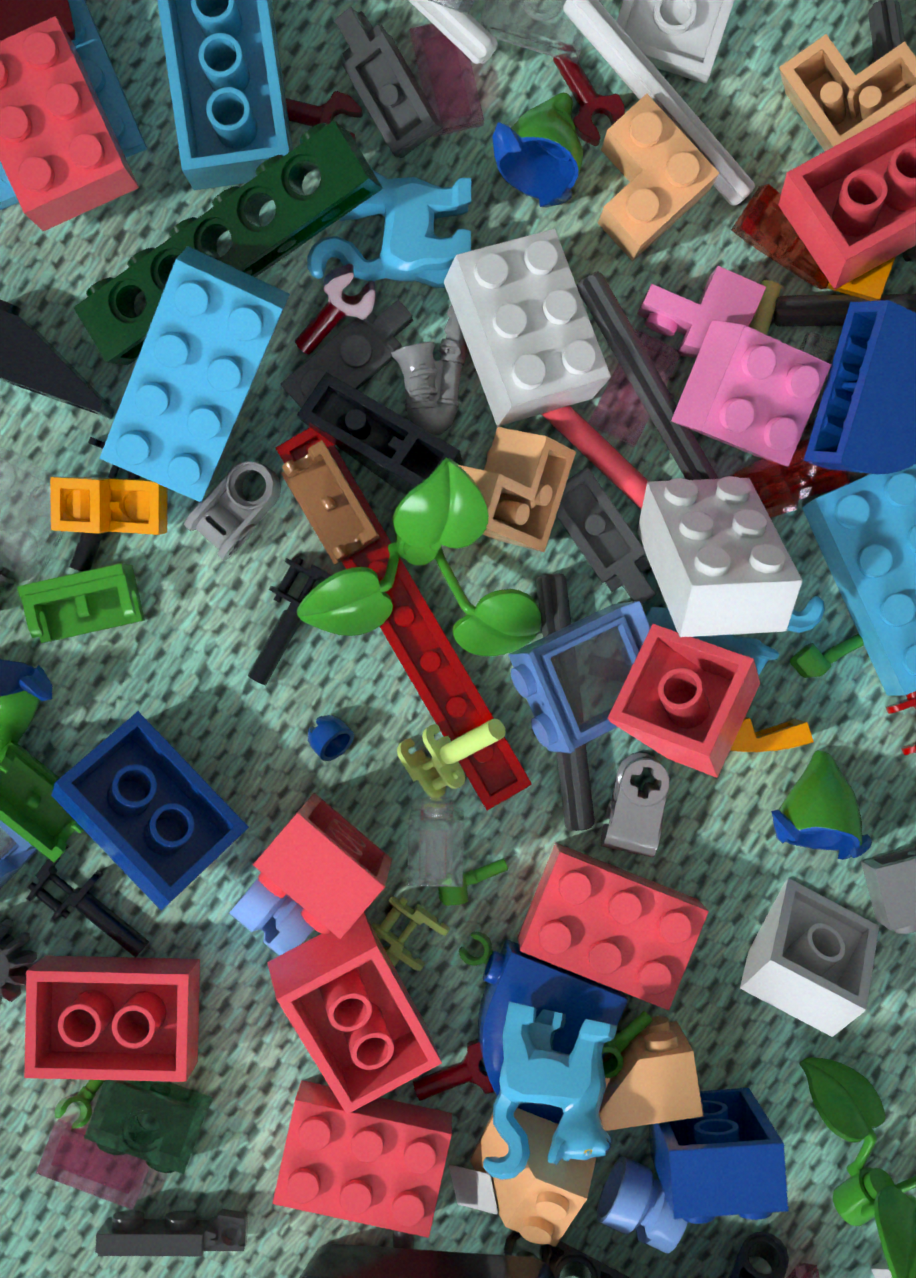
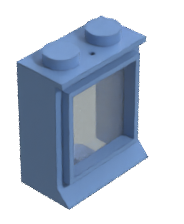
[508,601,651,753]

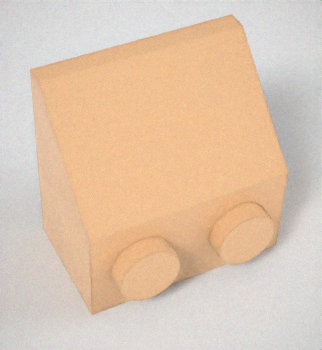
[599,1016,703,1131]
[470,1108,596,1247]

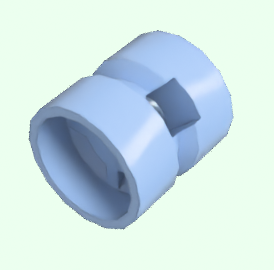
[229,879,314,956]
[597,1157,688,1254]

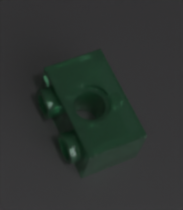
[84,1080,214,1174]

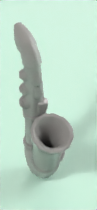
[391,305,467,436]

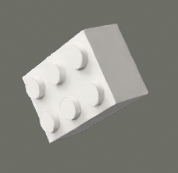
[444,229,611,427]
[637,476,802,637]

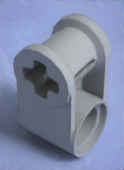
[184,461,281,561]
[601,752,669,857]

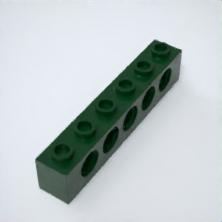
[73,121,383,365]

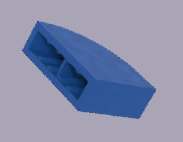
[803,300,916,474]
[478,939,628,1124]

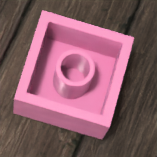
[671,320,832,467]

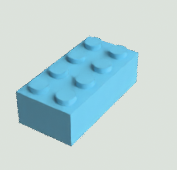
[157,0,293,190]
[99,246,290,502]
[802,464,916,696]

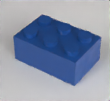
[51,711,249,911]
[649,1088,788,1224]

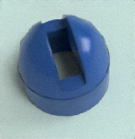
[308,715,354,761]

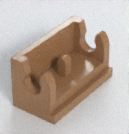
[281,440,381,565]

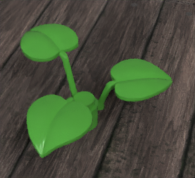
[297,457,541,656]
[799,1057,916,1278]

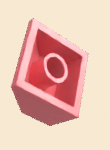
[608,624,760,778]

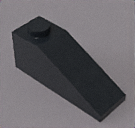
[0,300,115,419]
[297,372,464,495]

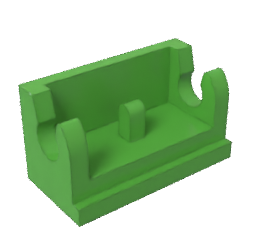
[17,563,145,643]
[0,739,84,862]

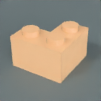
[779,34,916,151]
[598,94,719,262]
[459,427,576,553]

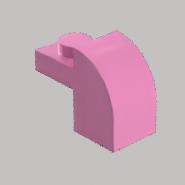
[637,266,766,358]

